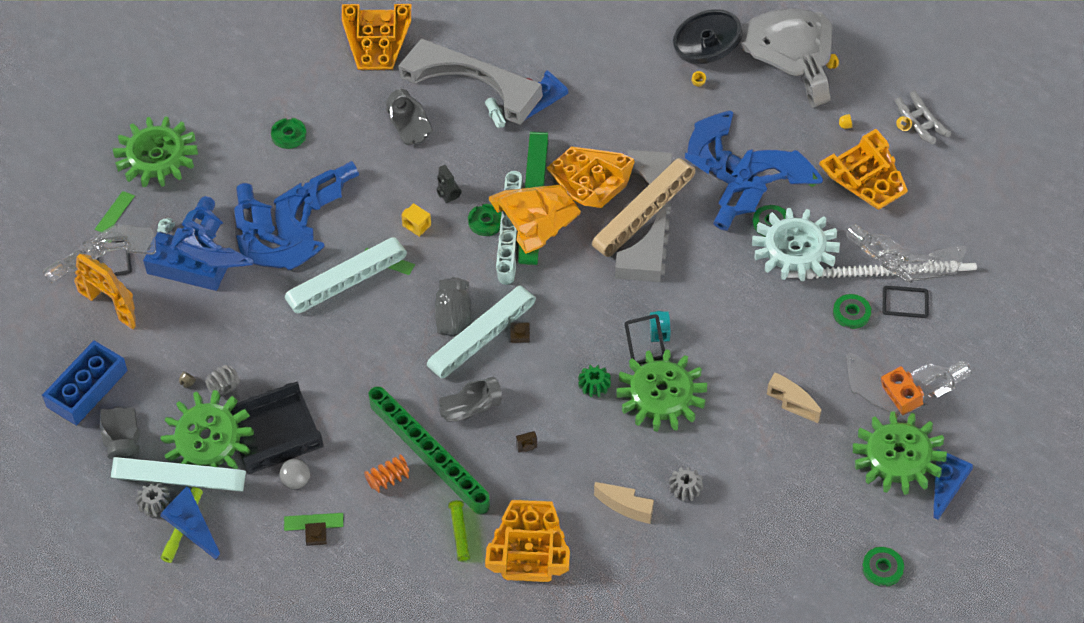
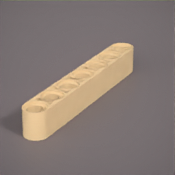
[592,158,696,257]

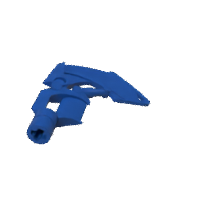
[685,111,766,185]
[713,149,823,231]
[274,161,359,242]
[234,183,325,271]
[171,196,253,268]

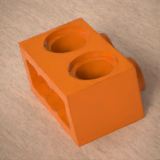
[881,366,924,416]

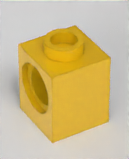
[401,203,431,237]

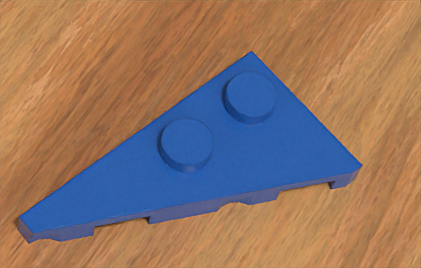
[524,70,569,121]
[934,449,973,520]
[161,486,220,560]

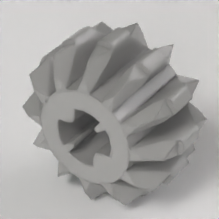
[205,365,240,397]
[669,467,703,501]
[136,482,171,517]

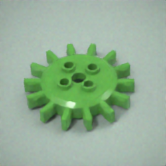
[113,116,198,187]
[616,349,707,432]
[161,390,254,469]
[852,411,947,495]

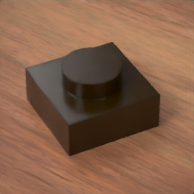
[510,322,530,343]
[516,431,537,453]
[305,522,327,546]

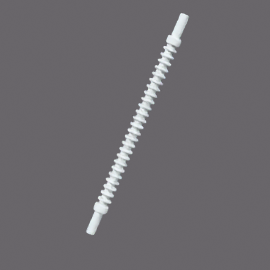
[787,262,977,279]

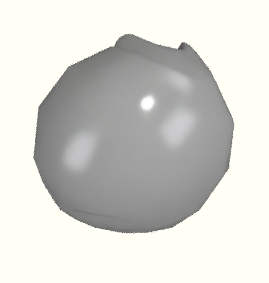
[279,459,310,489]

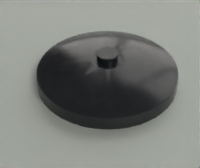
[673,9,743,64]

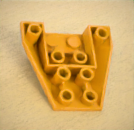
[342,4,412,70]
[546,146,635,208]

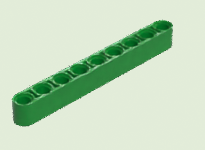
[518,131,548,265]
[368,386,490,515]

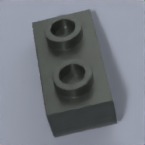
[436,165,462,204]

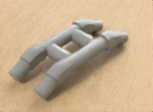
[895,90,951,144]

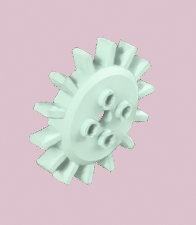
[752,208,840,281]

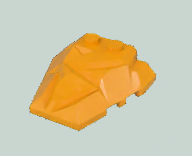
[819,129,908,210]
[489,185,581,254]
[74,254,136,330]
[485,500,570,582]

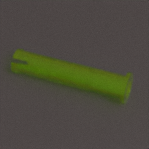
[448,500,470,562]

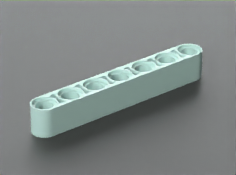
[496,171,524,285]
[285,237,407,314]
[427,285,536,379]
[110,457,246,492]

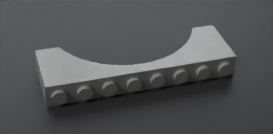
[398,39,543,125]
[615,150,674,282]

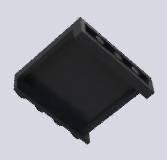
[230,381,324,475]

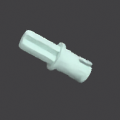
[485,97,506,128]
[157,218,175,233]

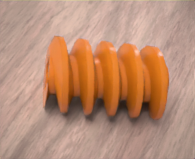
[364,454,409,493]

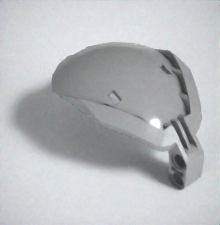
[738,8,832,108]

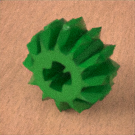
[578,364,611,397]

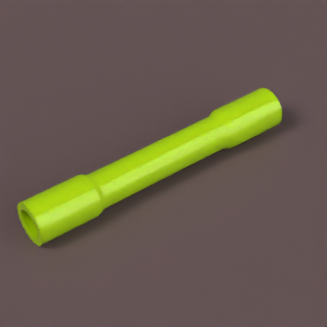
[160,487,203,563]

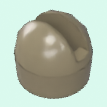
[179,371,196,388]

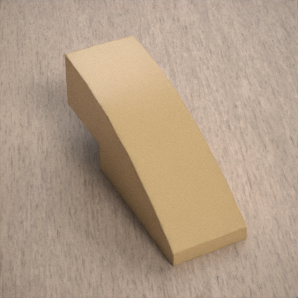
[767,372,821,423]
[594,482,654,524]

